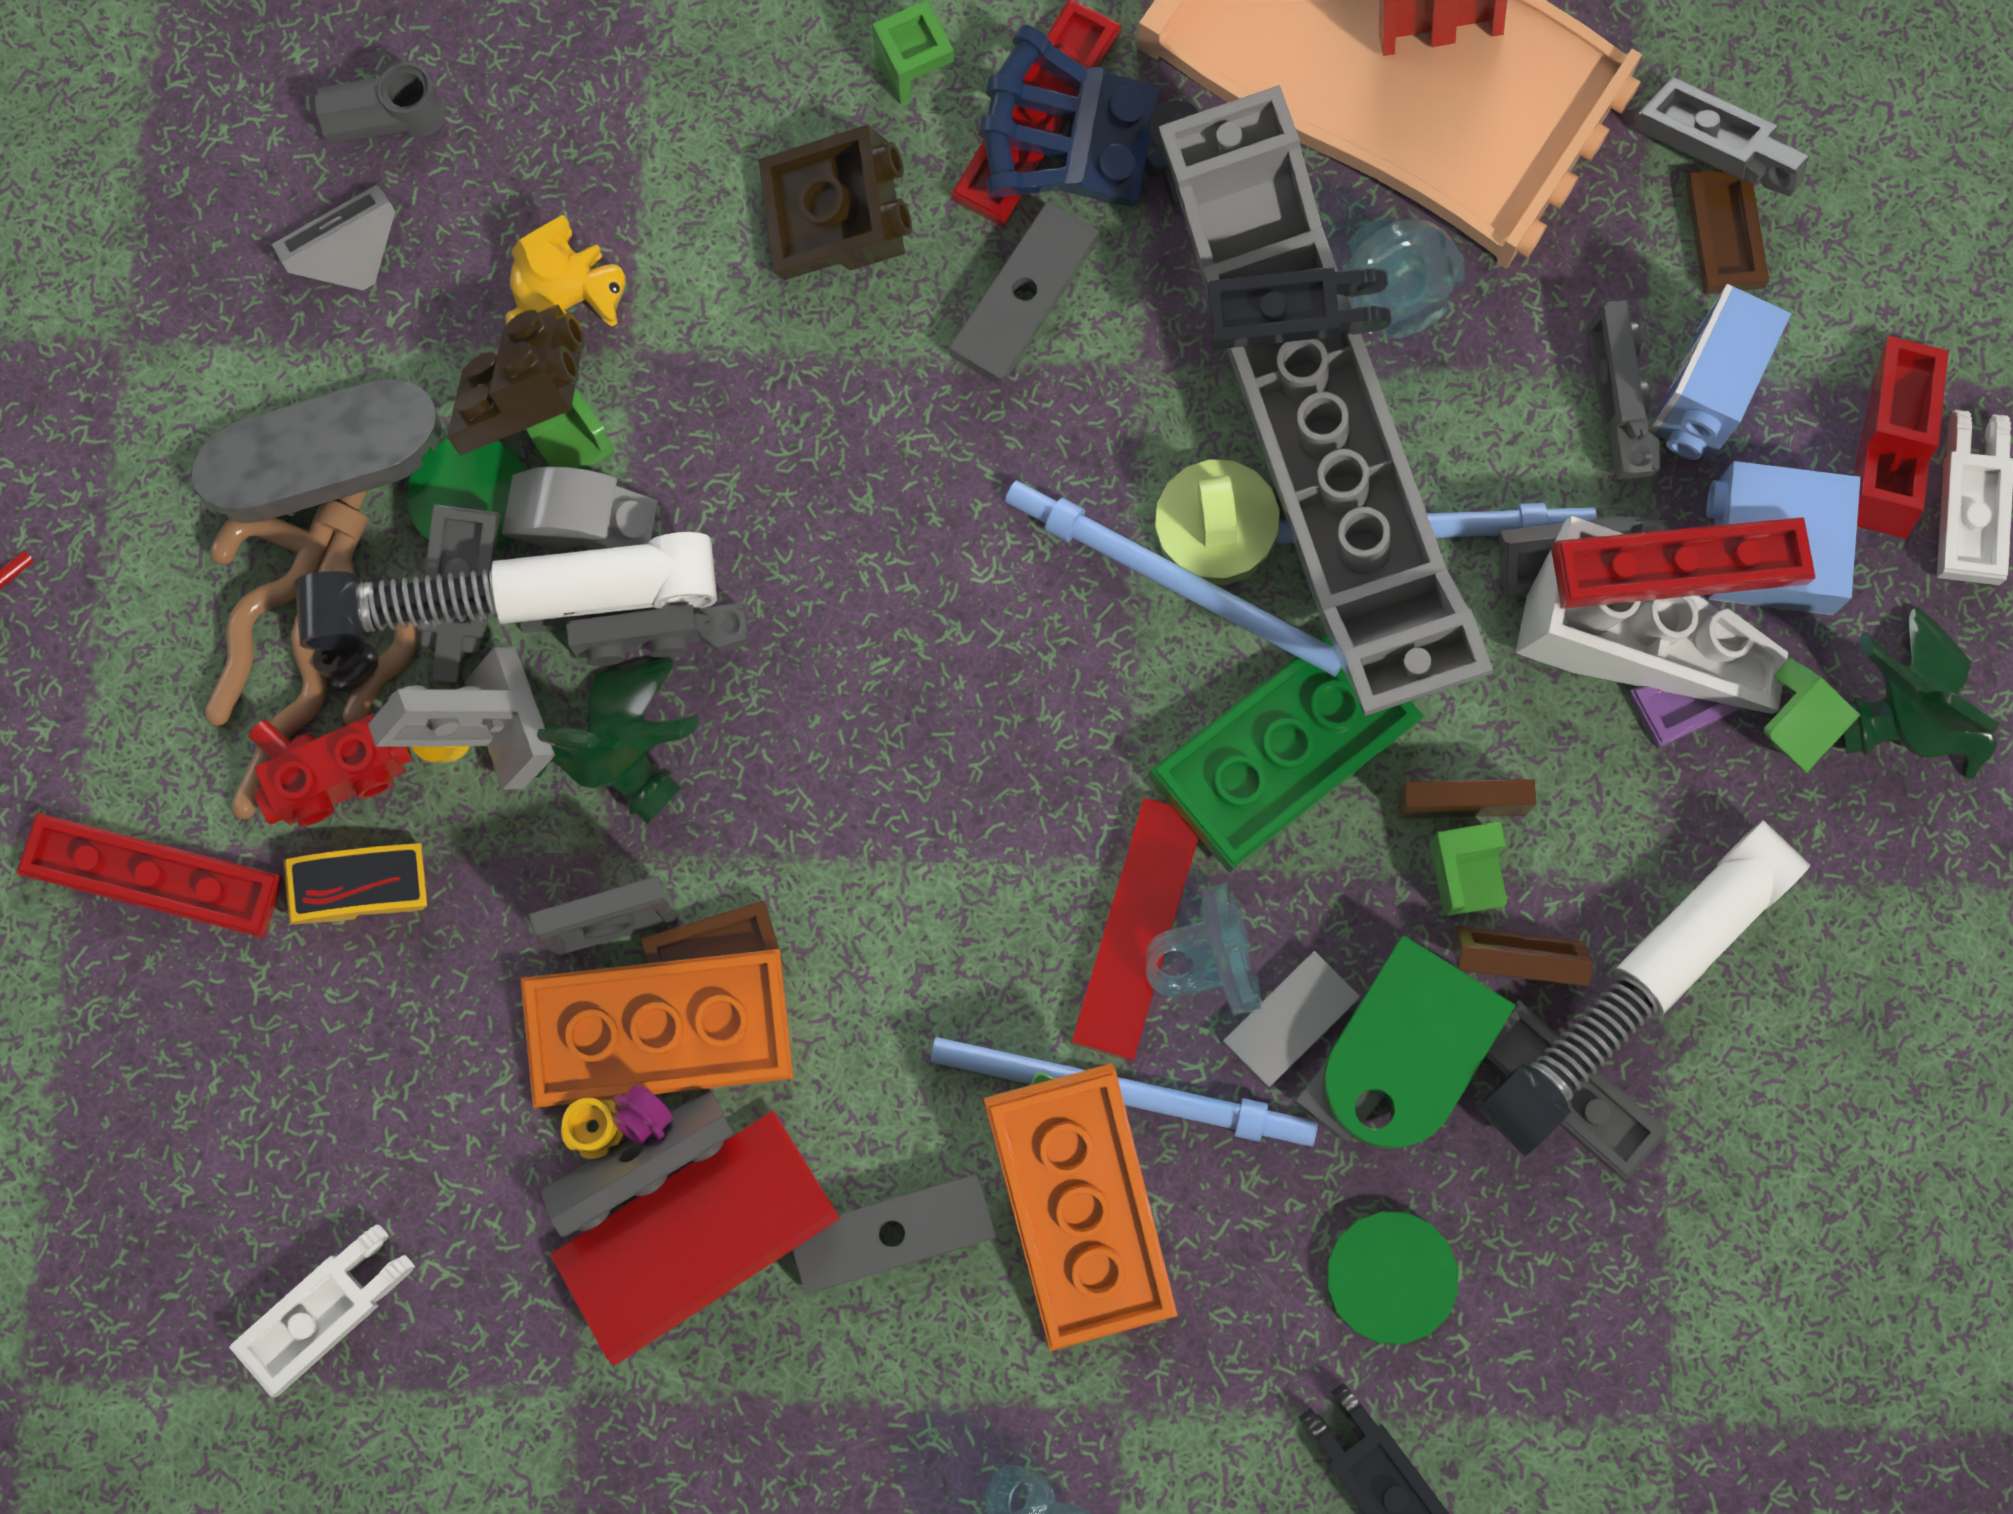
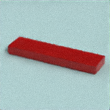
[951,0,1122,228]
[1551,517,1816,609]
[1071,797,1199,1062]
[16,813,284,939]

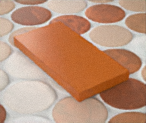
[521,949,794,1108]
[983,1063,1178,1351]

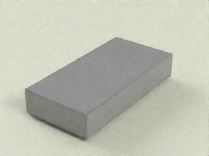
[1222,951,1360,1089]

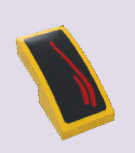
[284,843,427,925]

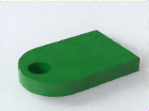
[1323,935,1516,1149]

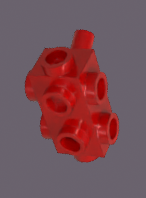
[248,713,413,826]

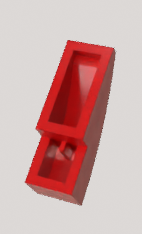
[1853,335,1949,539]

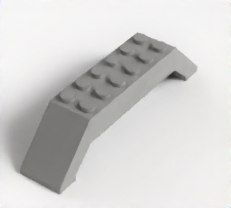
[1159,85,1493,716]

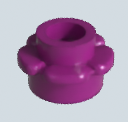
[612,1084,673,1145]

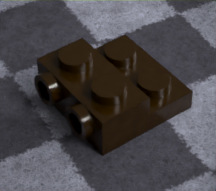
[758,124,912,280]
[447,304,585,456]

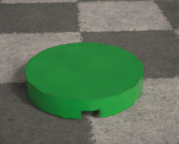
[406,438,526,550]
[1326,1211,1458,1345]

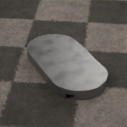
[192,380,442,523]

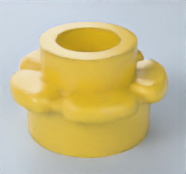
[561,1098,624,1159]

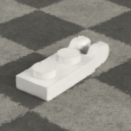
[1937,410,2013,585]
[229,1224,415,1397]

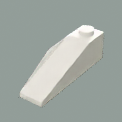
[1516,516,1788,714]

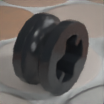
[313,639,379,692]

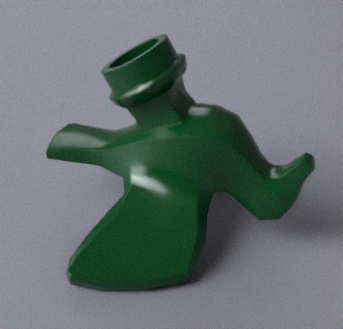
[1841,607,1999,779]
[536,657,700,824]

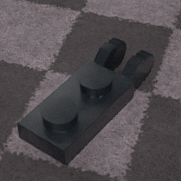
[1207,267,1391,350]
[1298,1383,1449,1514]

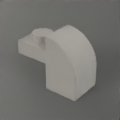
[502,467,658,551]

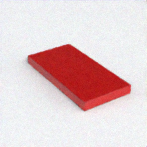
[550,1110,841,1366]

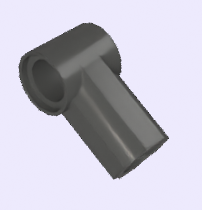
[314,63,446,144]

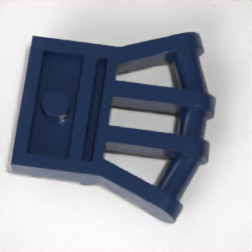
[978,25,1160,207]

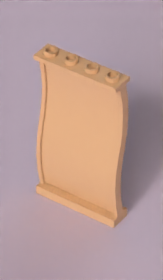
[1137,0,1642,269]

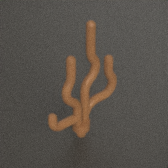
[204,491,420,820]

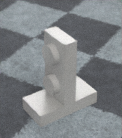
[368,647,555,790]

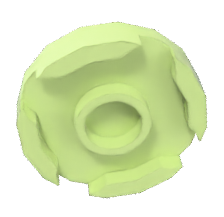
[1155,459,1280,585]

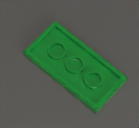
[1147,634,1424,873]

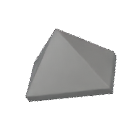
[271,184,395,290]

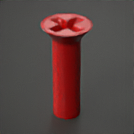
[0,550,34,589]

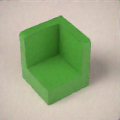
[872,0,954,105]
[525,388,614,470]
[1764,657,1860,772]
[1429,821,1507,917]

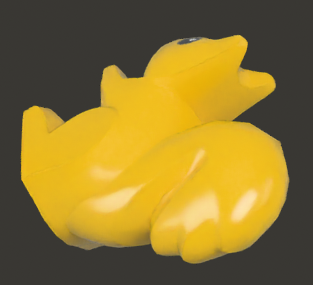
[502,215,626,332]

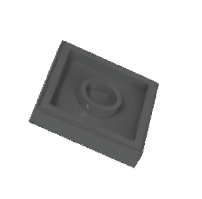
[529,876,679,956]

